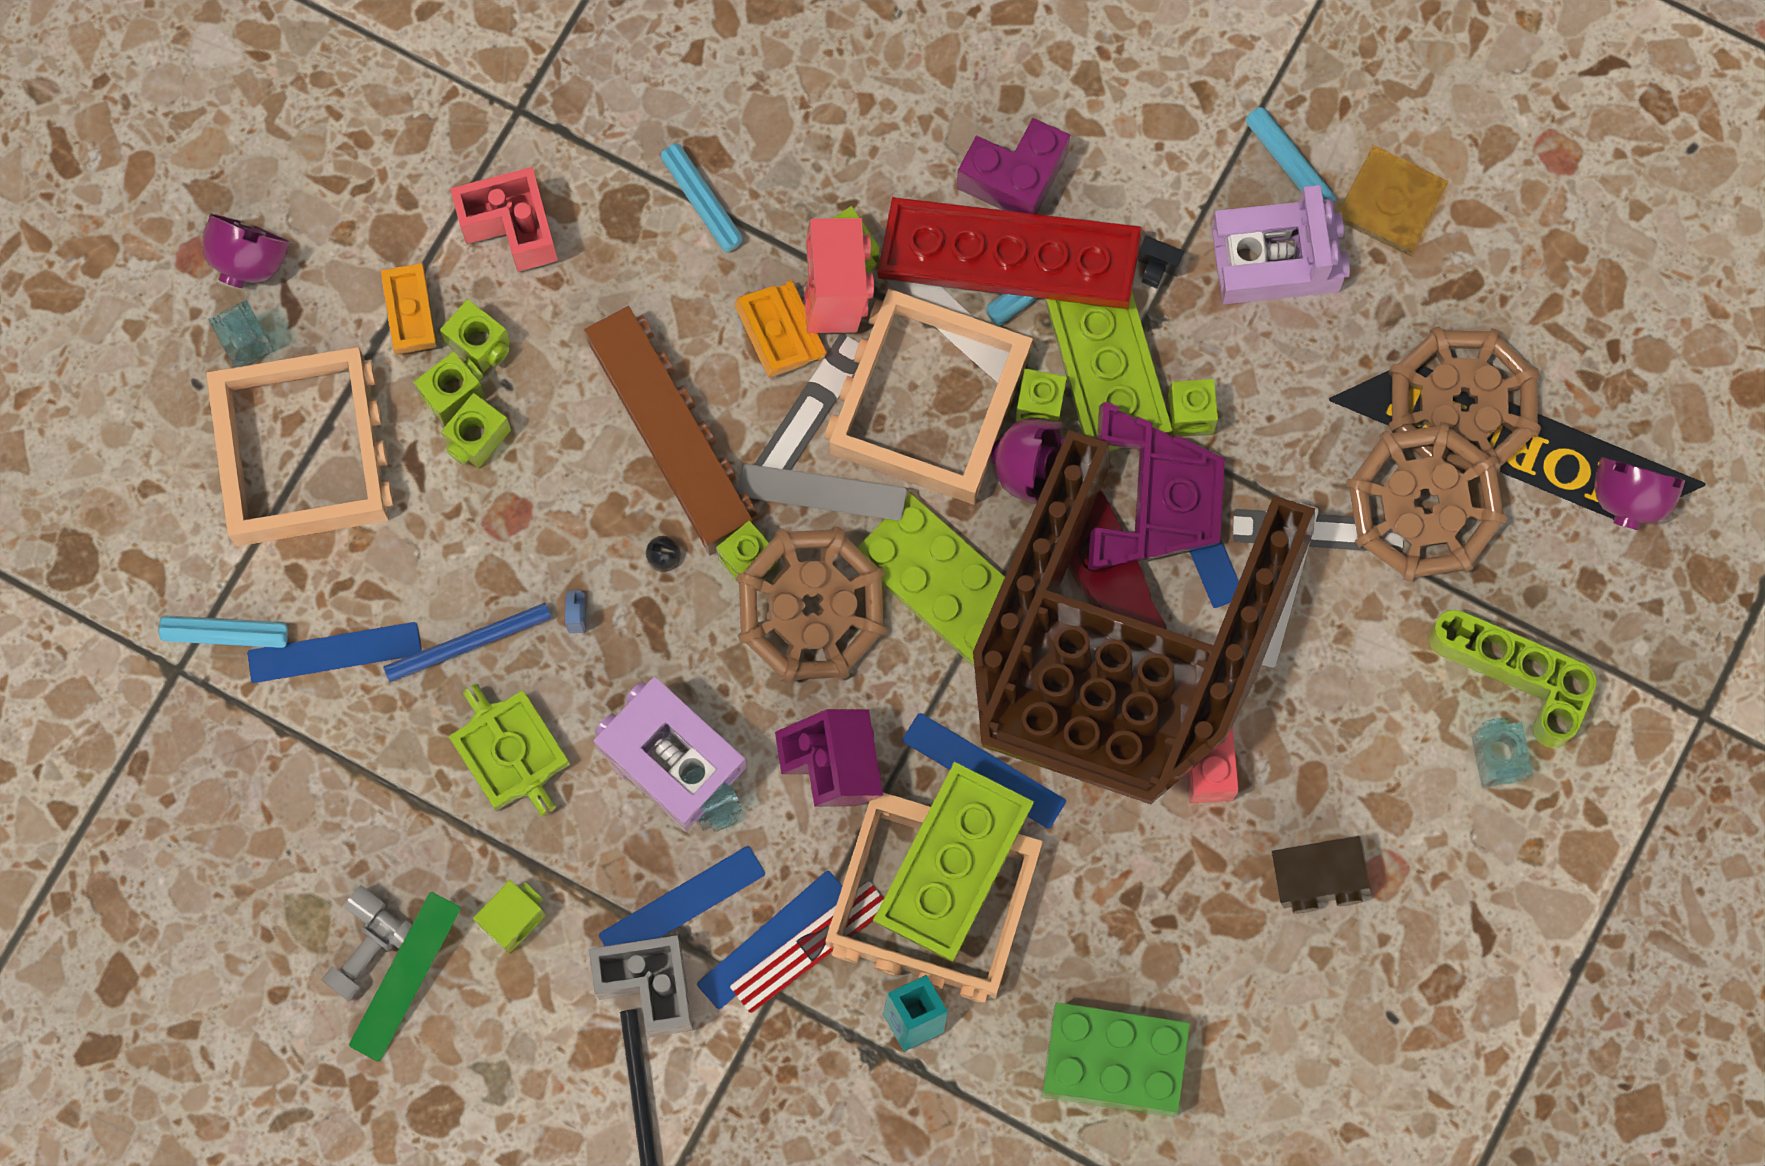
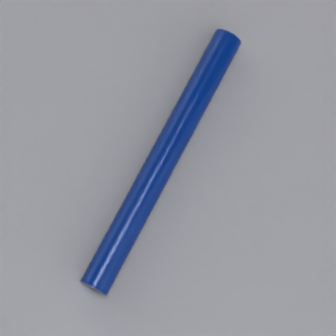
[383,603,552,682]

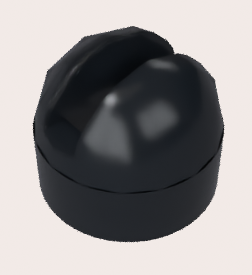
[646,536,681,572]

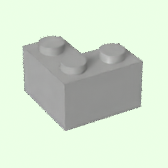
[589,935,693,1037]

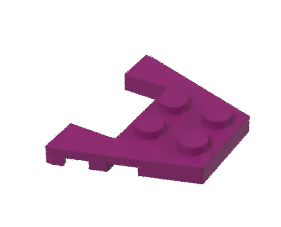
[1088,402,1225,570]

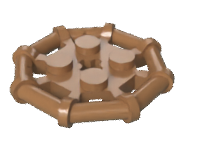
[1388,326,1541,473]
[1346,422,1507,582]
[735,526,887,684]

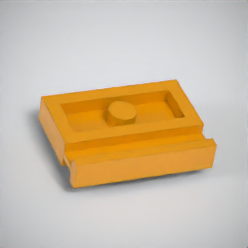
[734,280,826,378]

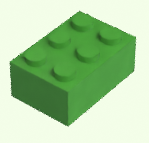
[1041,1002,1190,1118]

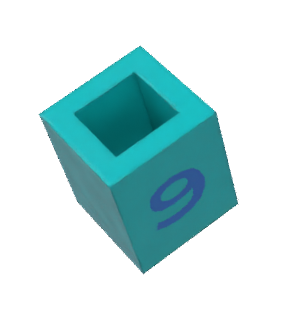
[883,975,948,1052]

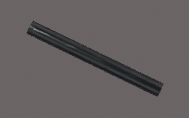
[620,1009,659,1166]

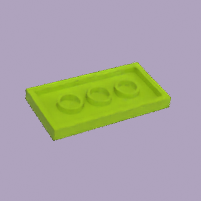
[1044,293,1173,451]
[857,493,1005,667]
[873,762,1034,963]

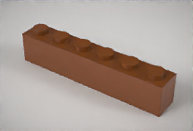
[584,306,757,556]

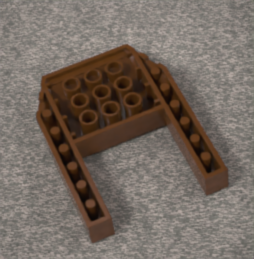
[973,430,1315,805]

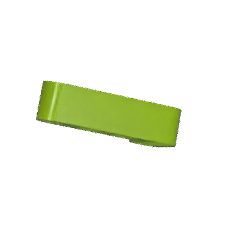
[1428,609,1597,748]

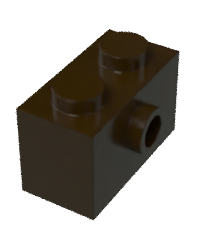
[1272,836,1372,914]

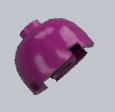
[201,213,290,288]
[991,417,1067,504]
[1594,457,1685,530]

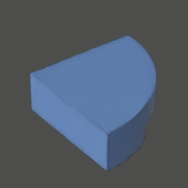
[565,590,586,633]

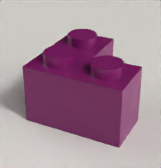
[957,117,1071,214]
[775,709,883,807]

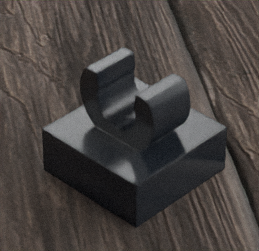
[1138,236,1185,289]

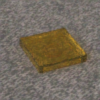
[1338,145,1449,256]

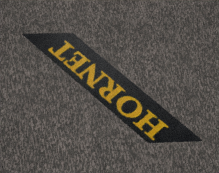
[1328,365,1706,520]

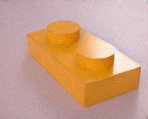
[380,263,437,355]

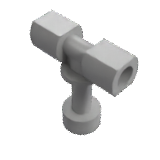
[321,885,412,1001]

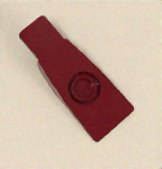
[1068,490,1167,630]

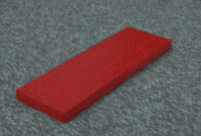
[877,197,1142,309]

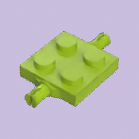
[448,684,570,817]

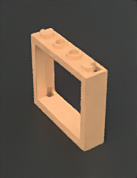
[824,289,1033,505]
[206,347,393,547]
[825,792,1043,1003]

